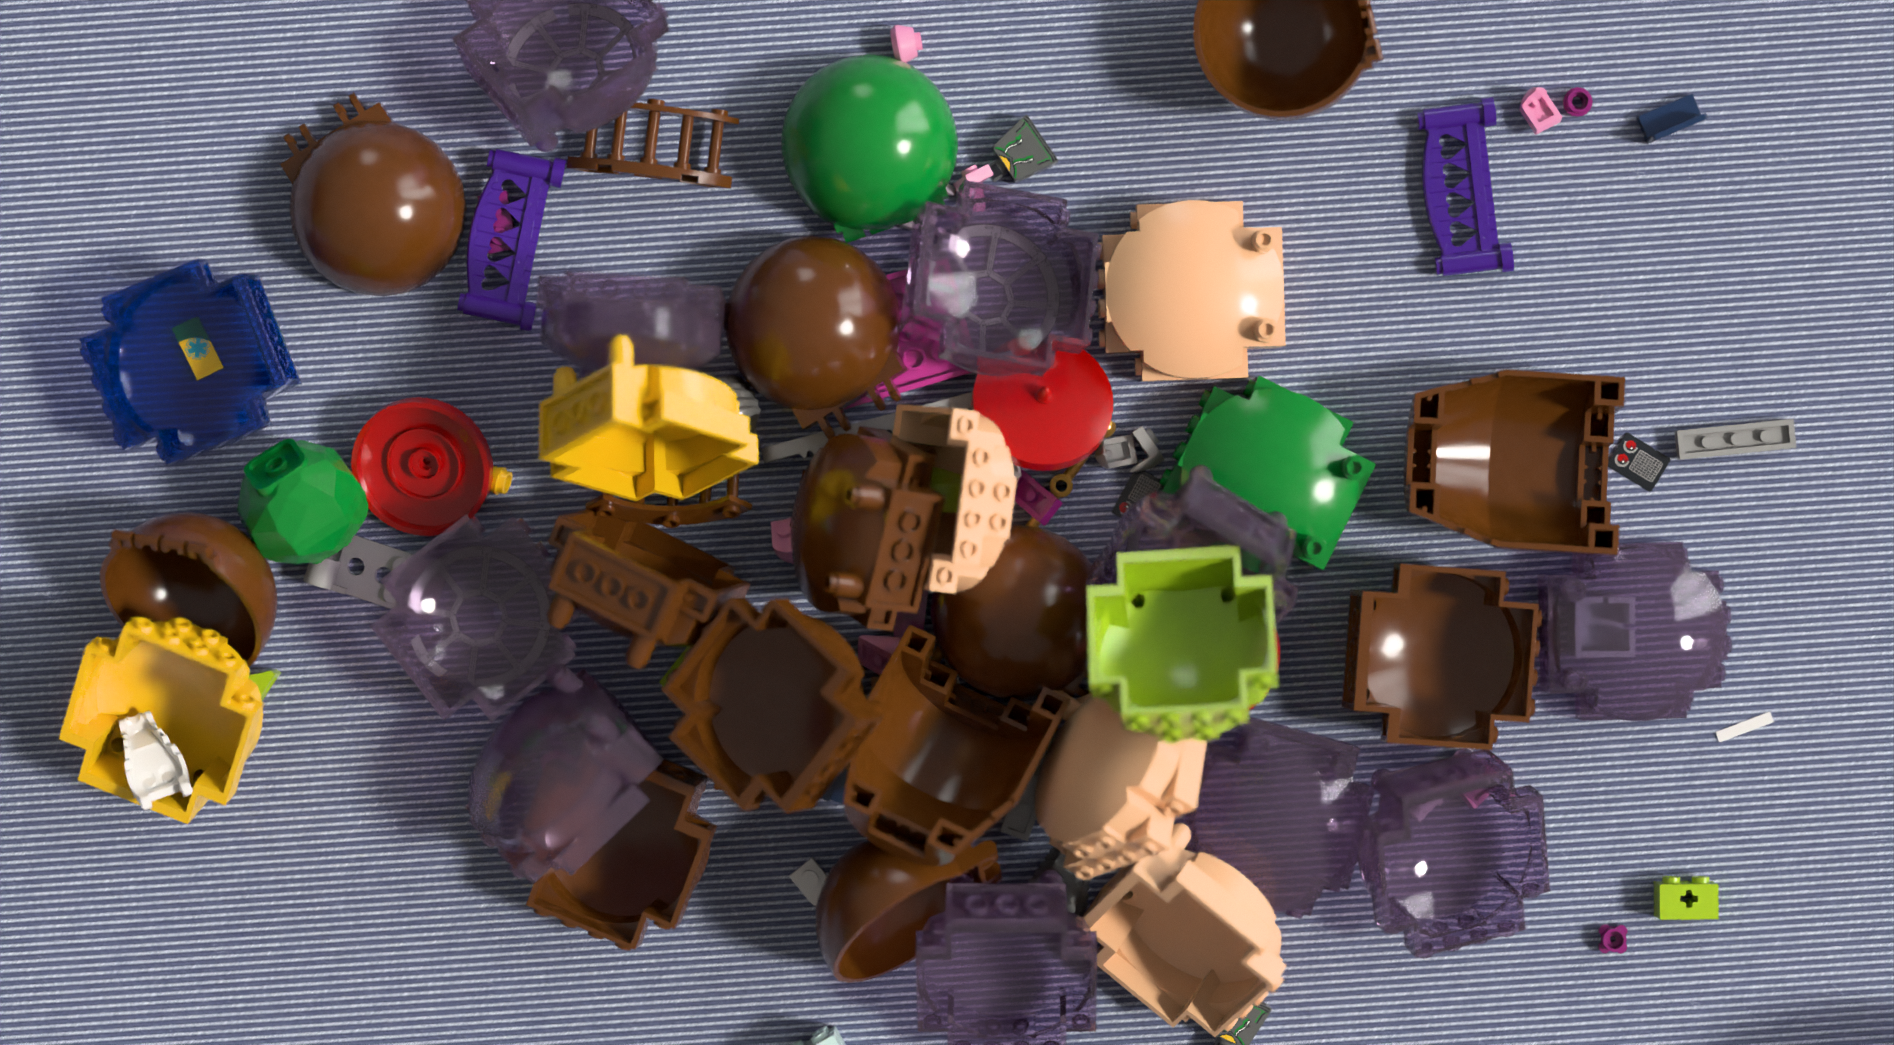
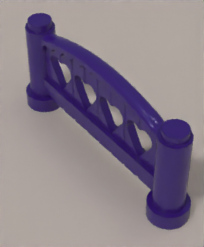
[1417,97,1514,276]
[457,149,566,332]

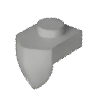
[1129,426,1164,473]
[1095,434,1138,469]

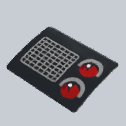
[1608,433,1670,492]
[1112,471,1165,530]

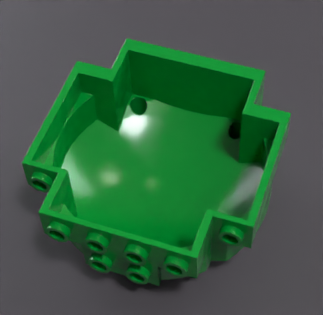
[1159,375,1376,580]

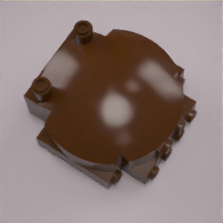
[790,426,946,631]
[546,509,751,669]
[1342,563,1542,750]
[662,597,885,813]
[511,732,717,951]

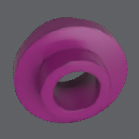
[1563,87,1593,117]

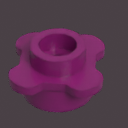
[1598,924,1628,954]

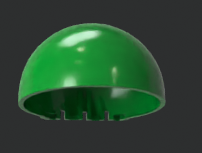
[781,54,958,243]

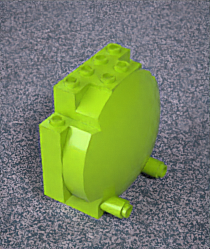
[1087,545,1278,744]

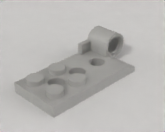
[303,535,450,622]

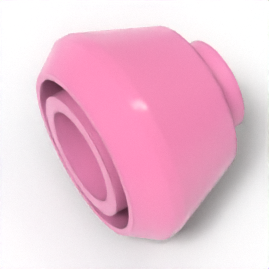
[890,25,923,63]

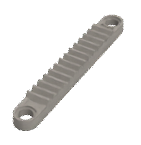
[761,392,972,463]

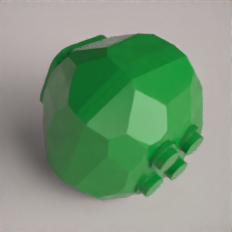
[237,438,369,564]

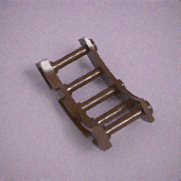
[566,95,740,189]
[585,473,752,528]

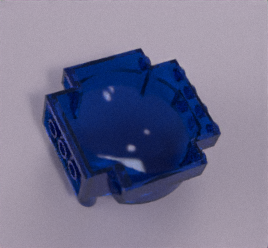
[79,258,302,465]

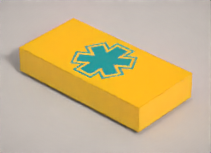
[172,315,225,381]

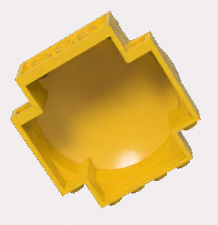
[539,335,759,502]
[59,616,264,824]

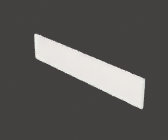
[1715,712,1774,743]

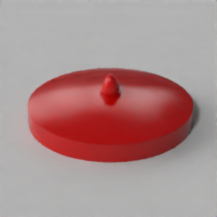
[971,336,1114,471]
[351,397,493,536]

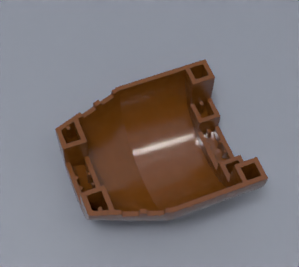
[1404,369,1625,556]
[843,624,1071,866]

